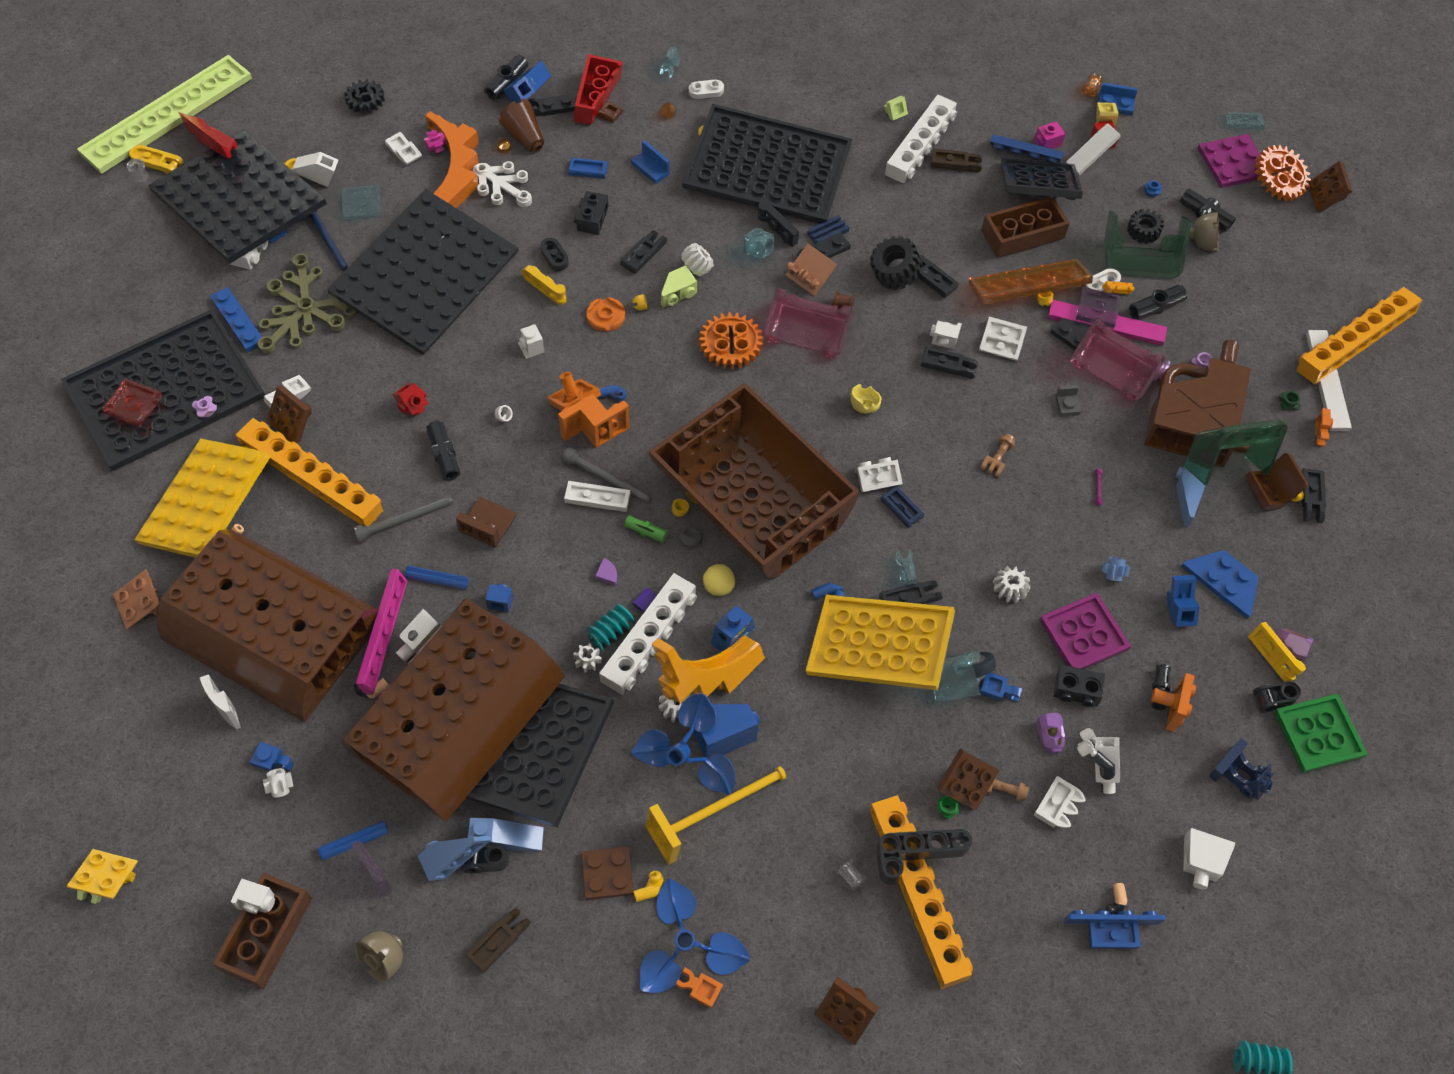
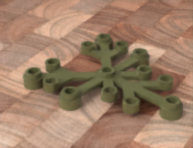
[258,253,356,354]

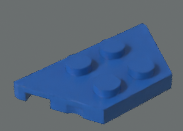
[1181,550,1259,619]

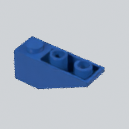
[503,60,551,104]

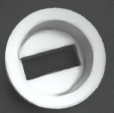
[494,405,513,422]

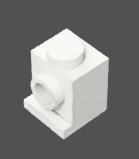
[930,321,962,349]
[518,324,544,359]
[231,879,275,914]

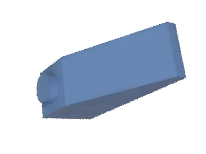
[1175,460,1211,527]
[468,818,544,851]
[418,836,491,881]

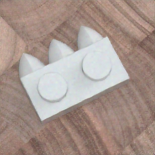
[1034,776,1086,828]

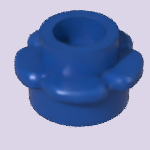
[1144,180,1162,197]

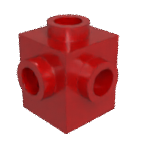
[392,383,429,416]

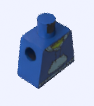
[711,606,755,652]

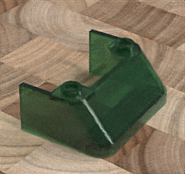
[1104,210,1192,278]
[1184,419,1288,485]

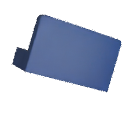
[631,140,670,184]

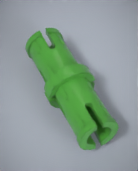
[624,515,668,543]

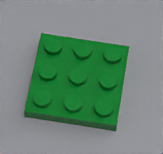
[1274,694,1368,773]

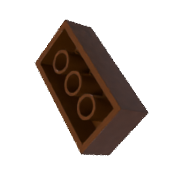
[981,197,1070,258]
[212,873,312,990]

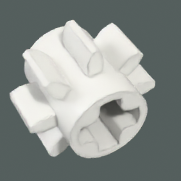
[573,643,601,673]
[263,768,293,798]

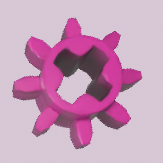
[424,130,447,154]

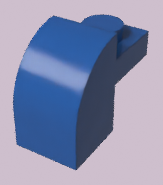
[1167,575,1200,627]

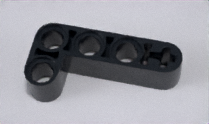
[876,829,972,885]

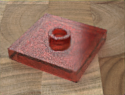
[102,378,163,427]

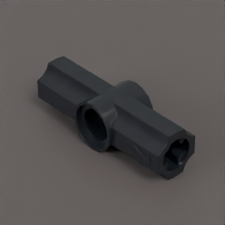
[484,54,528,100]
[1179,188,1236,231]
[1129,285,1187,320]
[426,420,460,481]

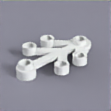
[473,161,532,207]

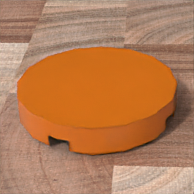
[587,297,626,332]

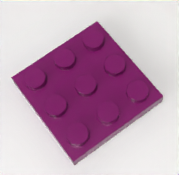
[1197,134,1260,188]
[1039,593,1131,669]

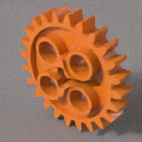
[1254,145,1311,202]
[699,312,763,370]

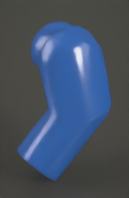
[599,385,627,401]
[812,583,845,599]

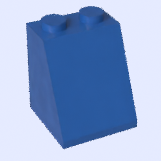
[693,704,760,760]

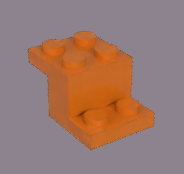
[558,394,630,448]

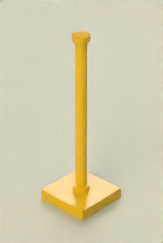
[645,766,786,865]

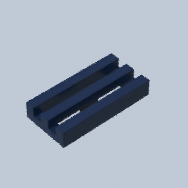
[807,215,849,243]
[880,486,924,528]

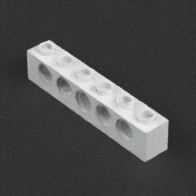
[885,95,957,184]
[599,573,697,695]

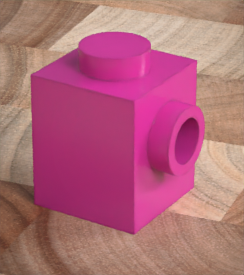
[1034,121,1065,149]

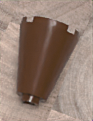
[498,99,544,152]

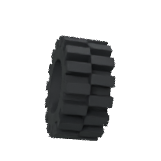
[1127,209,1164,244]

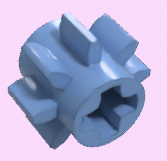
[1102,557,1130,581]

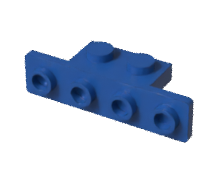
[1064,910,1165,949]

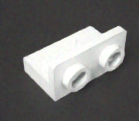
[854,457,903,493]

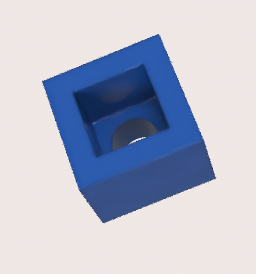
[485,584,513,612]

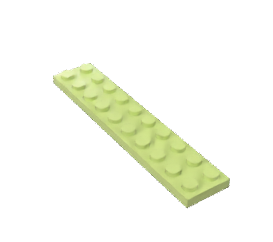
[77,55,252,174]

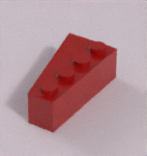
[573,54,623,125]

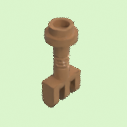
[980,434,1015,478]
[976,778,1029,802]

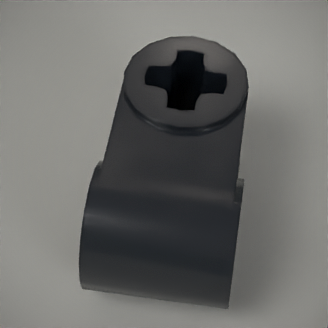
[1253,681,1301,713]
[462,844,509,873]

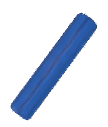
[405,565,469,590]
[318,821,388,860]

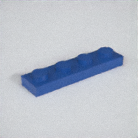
[990,134,1064,162]
[210,287,262,353]

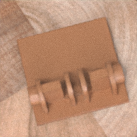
[786,243,838,296]
[113,569,160,630]

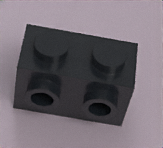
[574,191,609,235]

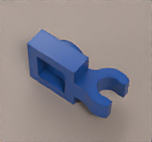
[980,673,1022,702]
[249,742,294,771]

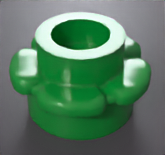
[936,796,959,818]

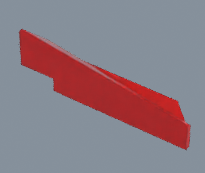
[178,112,238,159]

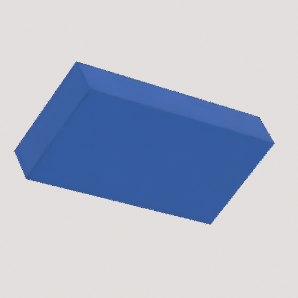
[568,158,608,179]

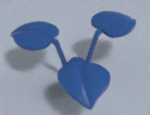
[631,693,735,795]
[640,878,750,993]

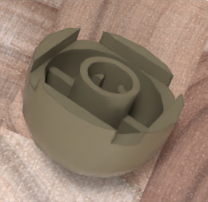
[1190,212,1219,251]
[354,931,403,982]

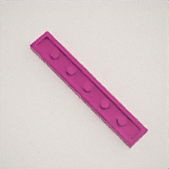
[1048,300,1167,346]
[356,569,408,695]

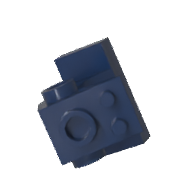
[1209,738,1274,800]

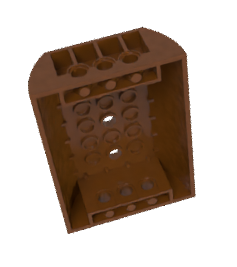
[649,383,859,578]
[157,529,379,722]
[341,598,565,822]

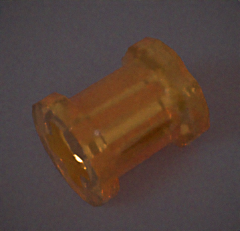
[1082,73,1103,98]

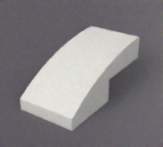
[385,132,422,165]
[264,375,311,411]

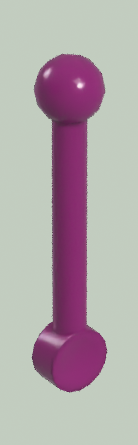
[1095,468,1103,506]

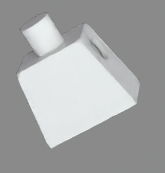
[396,609,440,662]
[1183,828,1235,890]

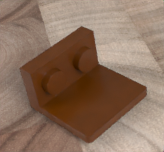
[456,497,516,548]

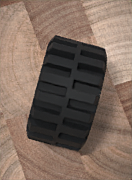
[870,236,922,290]

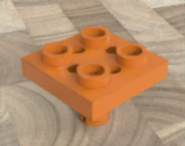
[547,372,601,411]
[1151,673,1196,732]

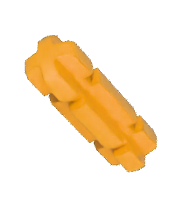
[1102,281,1135,294]

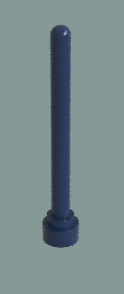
[309,211,348,270]

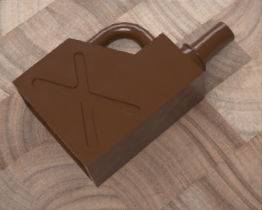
[1144,340,1251,467]

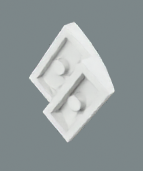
[979,317,1027,361]
[200,674,241,729]

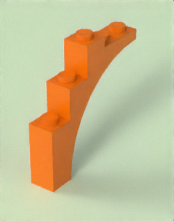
[425,111,479,208]

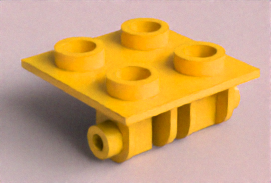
[67,849,138,899]

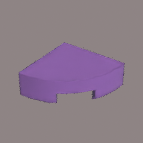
[596,558,617,586]

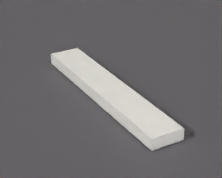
[1306,330,1352,431]

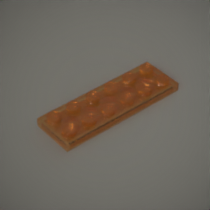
[969,259,1093,304]

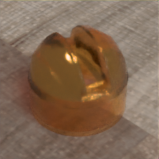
[660,102,676,119]
[496,138,511,154]

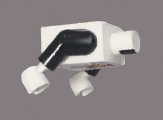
[1077,728,1120,794]

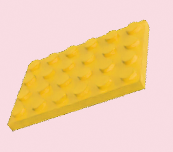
[134,438,270,558]
[806,595,955,690]

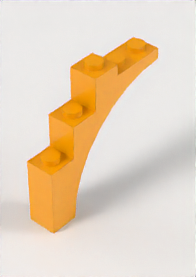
[651,635,765,703]

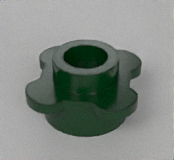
[1279,391,1301,410]

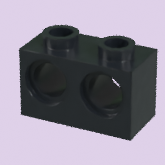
[1053,665,1105,707]

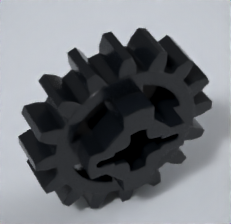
[344,79,385,114]

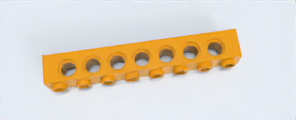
[1296,287,1422,385]
[236,418,383,527]
[870,795,973,989]

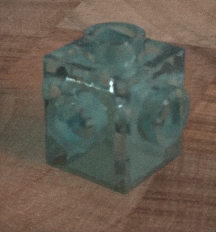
[744,228,774,259]

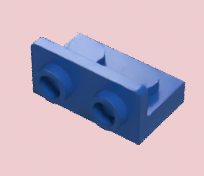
[1098,83,1138,116]

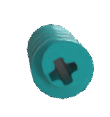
[587,604,635,652]
[1233,1040,1293,1074]

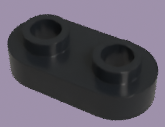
[540,238,569,271]

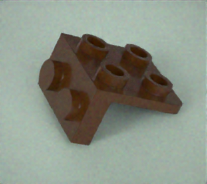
[1245,453,1308,510]

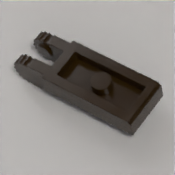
[931,148,982,173]
[465,908,531,974]

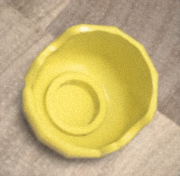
[850,384,882,414]
[703,564,735,597]

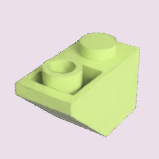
[661,265,697,308]

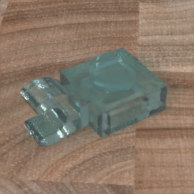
[660,45,680,78]
[896,551,917,585]

